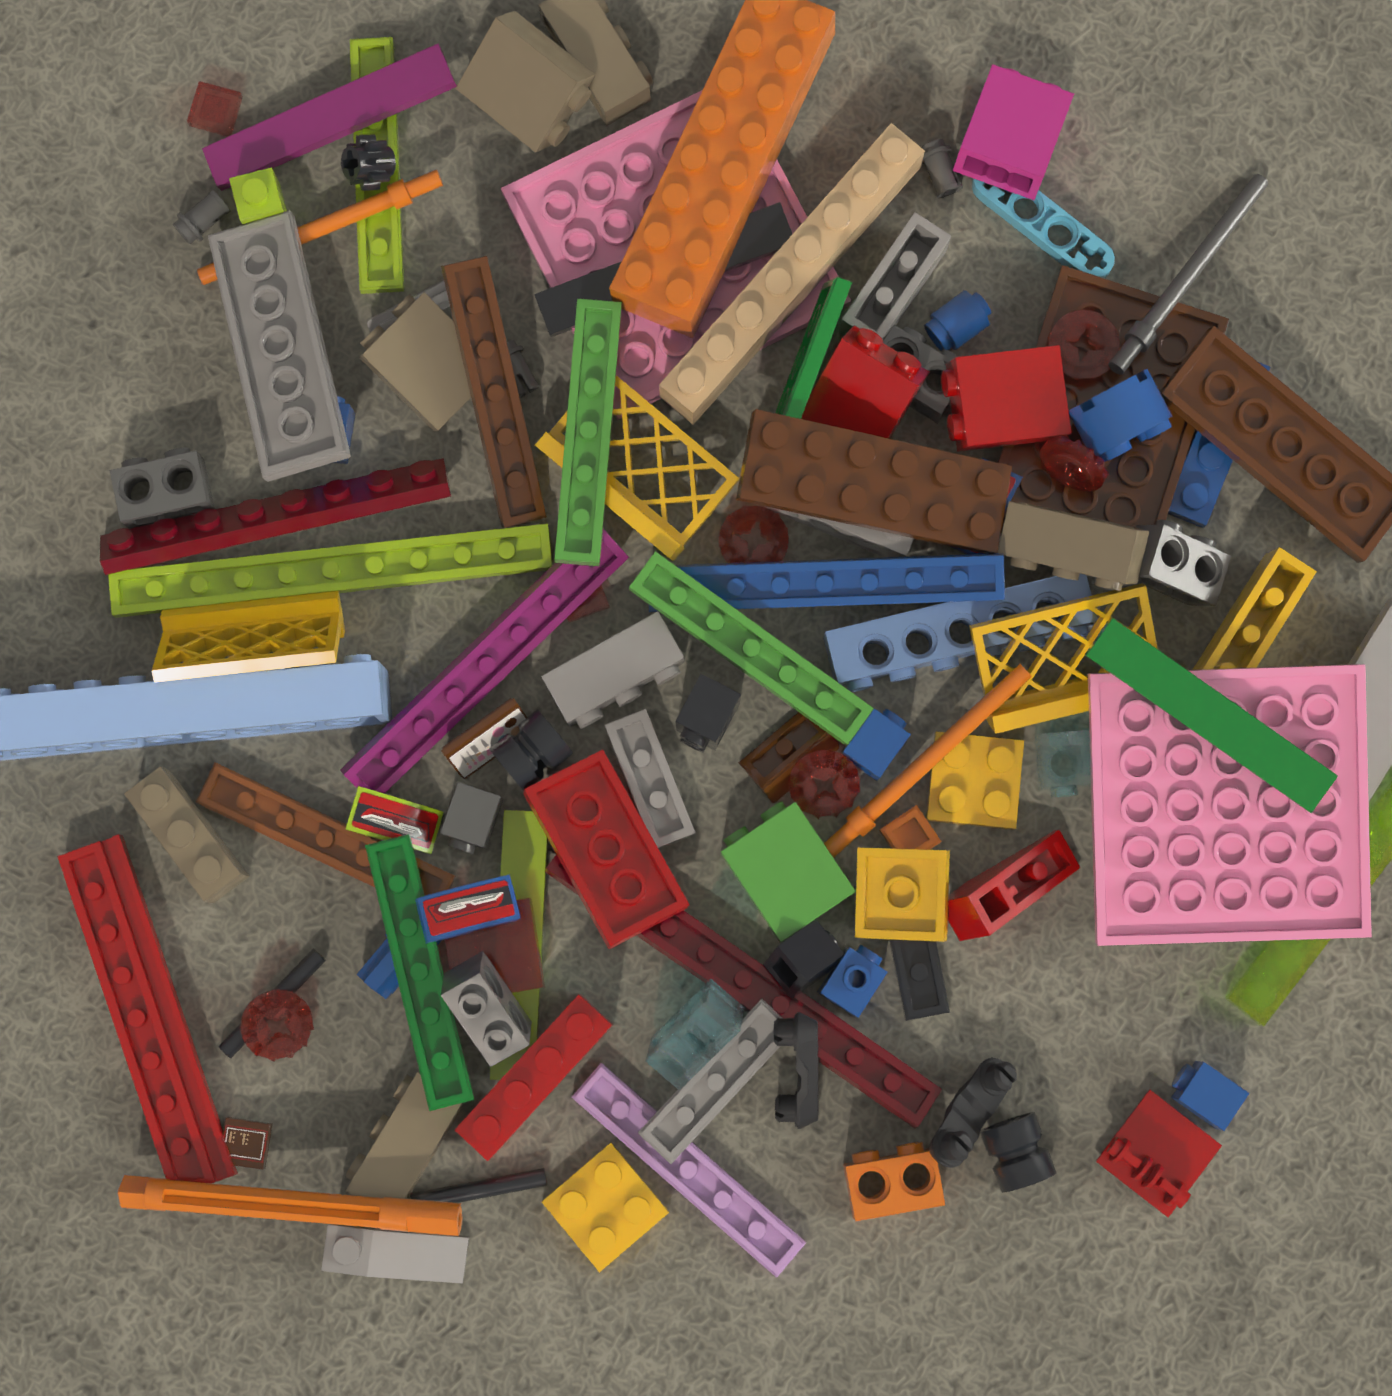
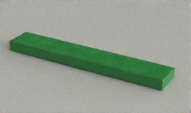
[1085,618,1338,813]
[365,834,475,1111]

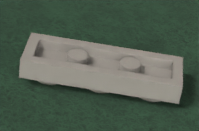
[605,709,695,849]

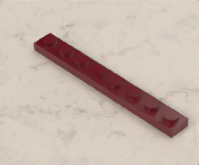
[100,458,451,575]

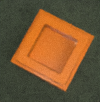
[879,805,942,850]

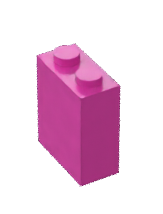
[953,64,1074,200]

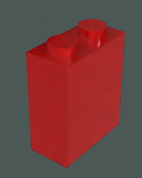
[801,325,930,439]
[941,345,1072,452]

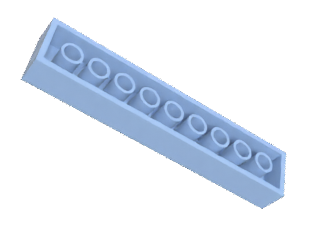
[0,654,392,761]

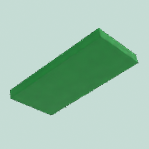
[775,277,852,419]

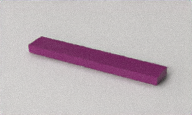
[202,43,457,191]

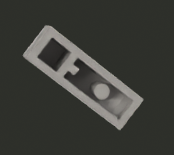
[321,1224,469,1284]

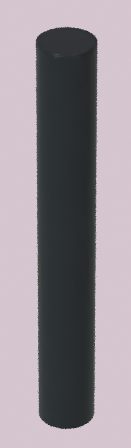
[218,948,326,1058]
[410,1168,547,1203]

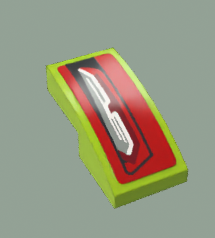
[345,786,444,855]

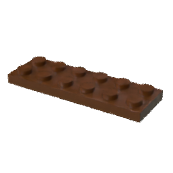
[1160,326,1392,563]
[736,409,1012,554]

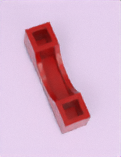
[455,994,614,1161]

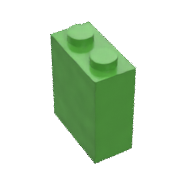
[720,801,856,943]

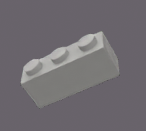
[839,212,951,341]
[541,611,685,729]

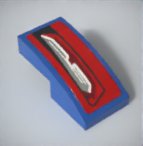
[415,874,521,944]

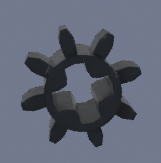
[341,134,396,191]

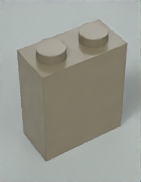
[455,11,596,153]
[359,292,471,432]

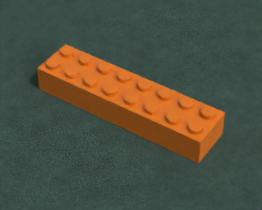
[609,0,835,339]

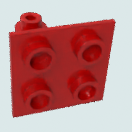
[1096,1089,1222,1218]

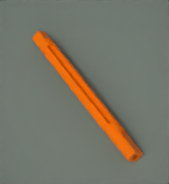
[118,1175,463,1236]

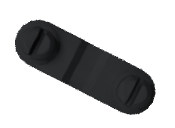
[773,1012,819,1129]
[929,1057,1017,1168]

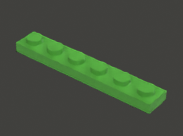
[554,299,622,566]
[629,551,874,746]

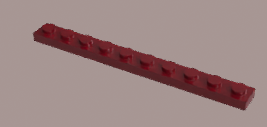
[545,855,942,1129]

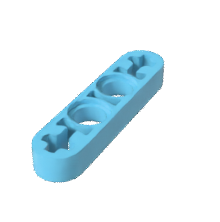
[972,178,1115,279]

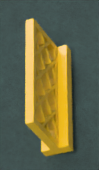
[535,375,740,561]
[969,583,1158,733]
[152,591,345,682]

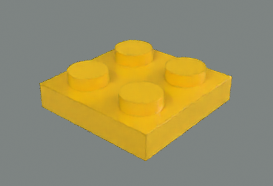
[926,731,1024,830]
[855,847,950,942]
[542,1142,669,1273]

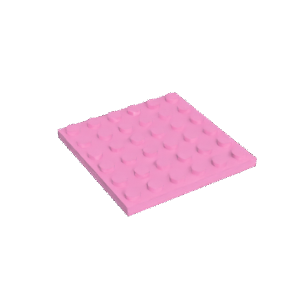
[501,90,851,420]
[1088,664,1372,946]

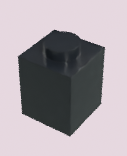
[763,919,844,999]

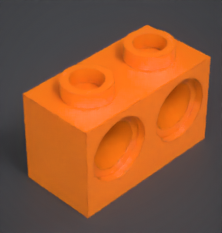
[843,1142,945,1222]

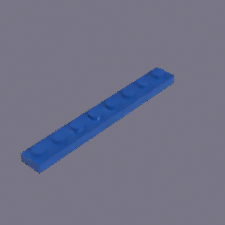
[649,553,1005,612]

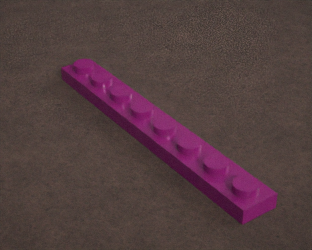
[340,529,629,794]

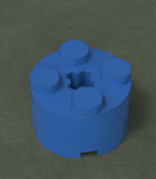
[1069,369,1172,463]

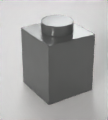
[440,782,504,854]

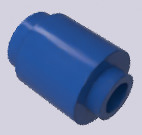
[924,290,991,351]

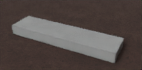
[638,999,783,1164]

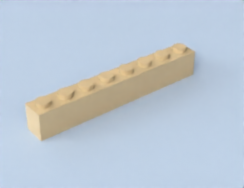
[659,123,925,425]

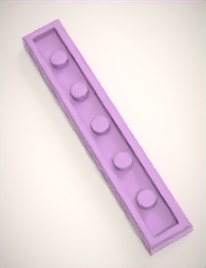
[572,1063,806,1278]

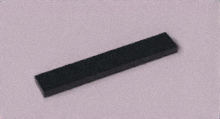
[534,202,792,338]

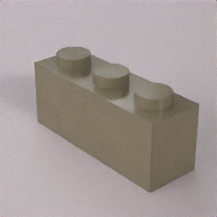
[538,0,653,126]
[998,501,1149,591]
[124,766,249,903]
[345,1071,465,1199]

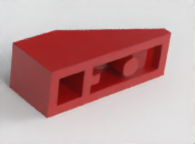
[948,829,1081,941]

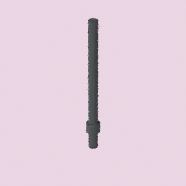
[1108,174,1268,375]

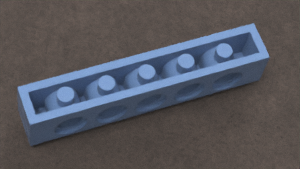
[823,573,1098,692]

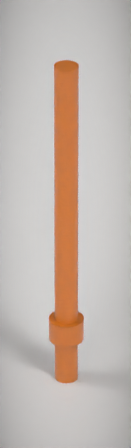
[197,169,444,285]
[824,664,1032,858]

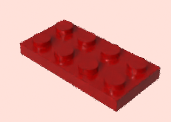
[523,749,690,949]

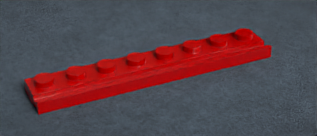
[57,834,238,1184]

